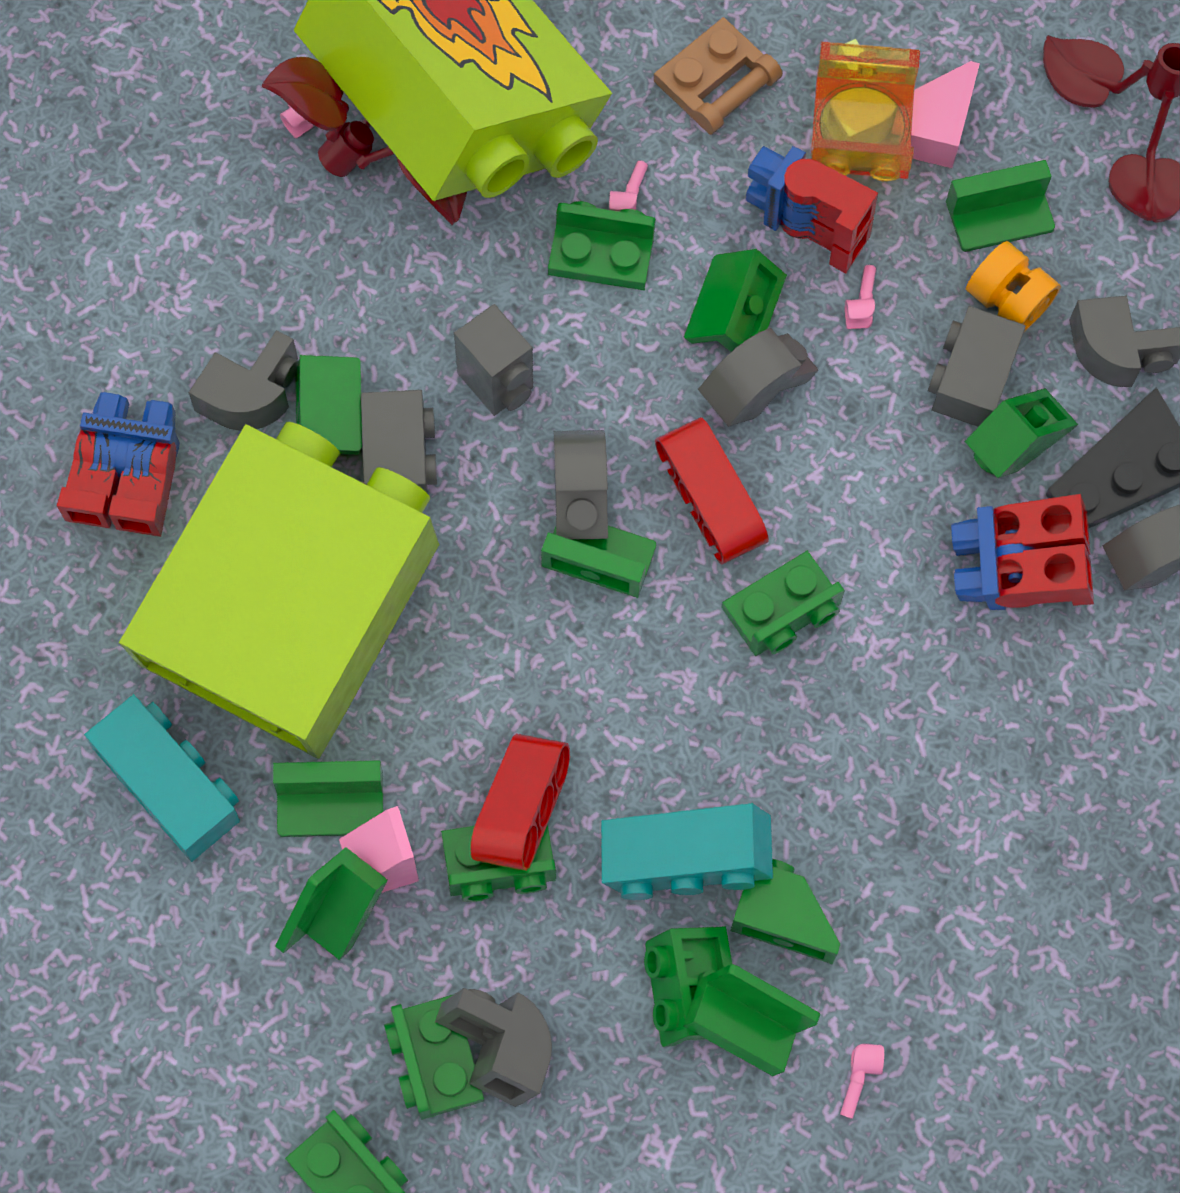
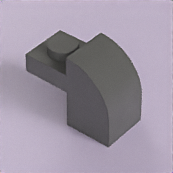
[1069,295,1180,387]
[698,328,818,427]
[188,330,298,431]
[553,430,608,540]
[1102,505,1180,591]
[435,988,552,1107]

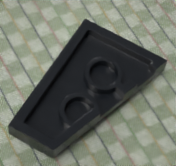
[1046,387,1180,529]

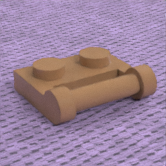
[654,17,783,135]

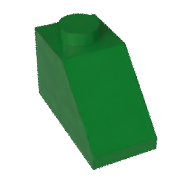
[964,388,1078,479]
[730,859,840,964]

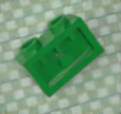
[548,201,656,291]
[721,550,845,657]
[441,824,556,902]
[644,926,732,1047]
[384,994,484,1120]
[285,1110,408,1193]

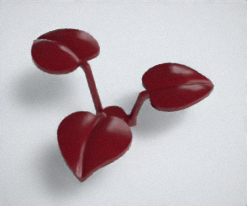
[1043,35,1180,223]
[262,57,467,225]

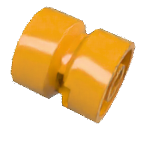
[966,241,1061,332]

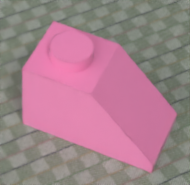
[891,61,980,168]
[339,806,419,893]

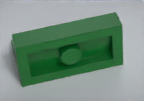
[946,160,1055,252]
[684,249,787,352]
[295,355,362,455]
[541,526,656,598]
[273,760,383,837]
[275,847,388,960]
[683,964,820,1076]

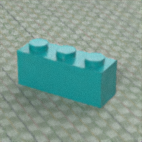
[84,694,240,862]
[601,803,773,900]

